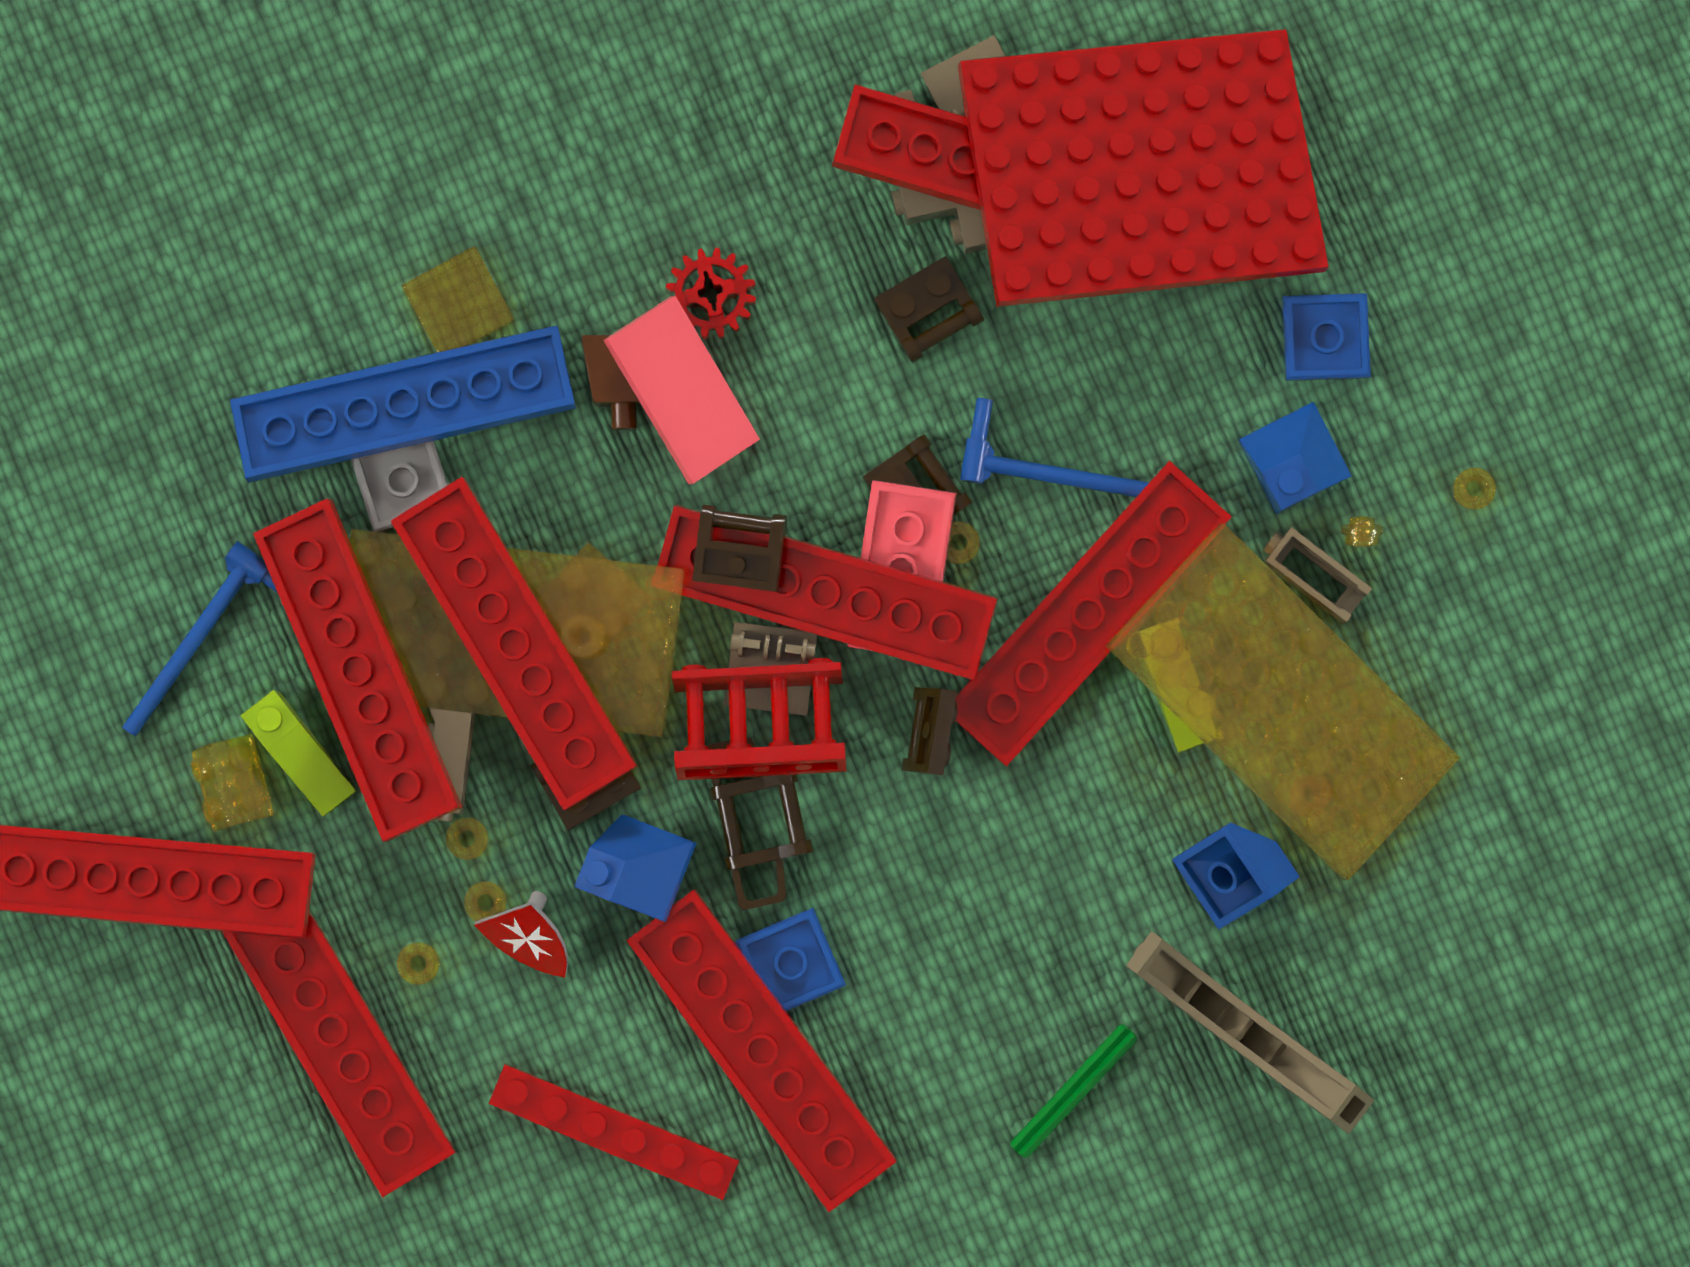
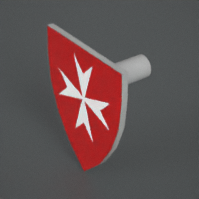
[474,891,569,978]

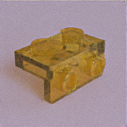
[191,734,275,832]

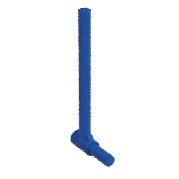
[960,398,1149,497]
[122,541,278,737]

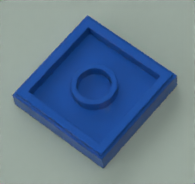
[1282,293,1371,381]
[736,908,846,1011]

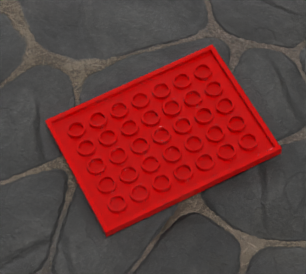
[958,29,1329,307]

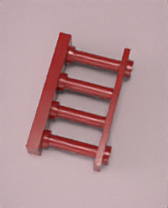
[672,658,847,781]

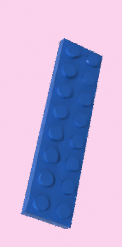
[230,325,576,483]

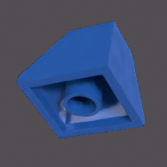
[1238,402,1351,515]
[574,814,697,922]
[1172,823,1300,930]

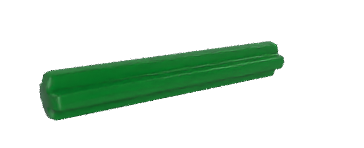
[1010,1024,1137,1158]

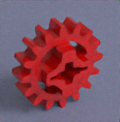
[665,248,756,340]

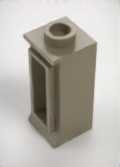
[1262,527,1372,624]
[428,708,475,822]

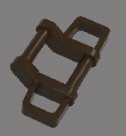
[708,737,814,910]

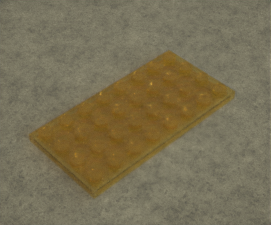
[1106,523,1460,881]
[350,529,685,737]

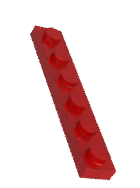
[488,1064,739,1200]

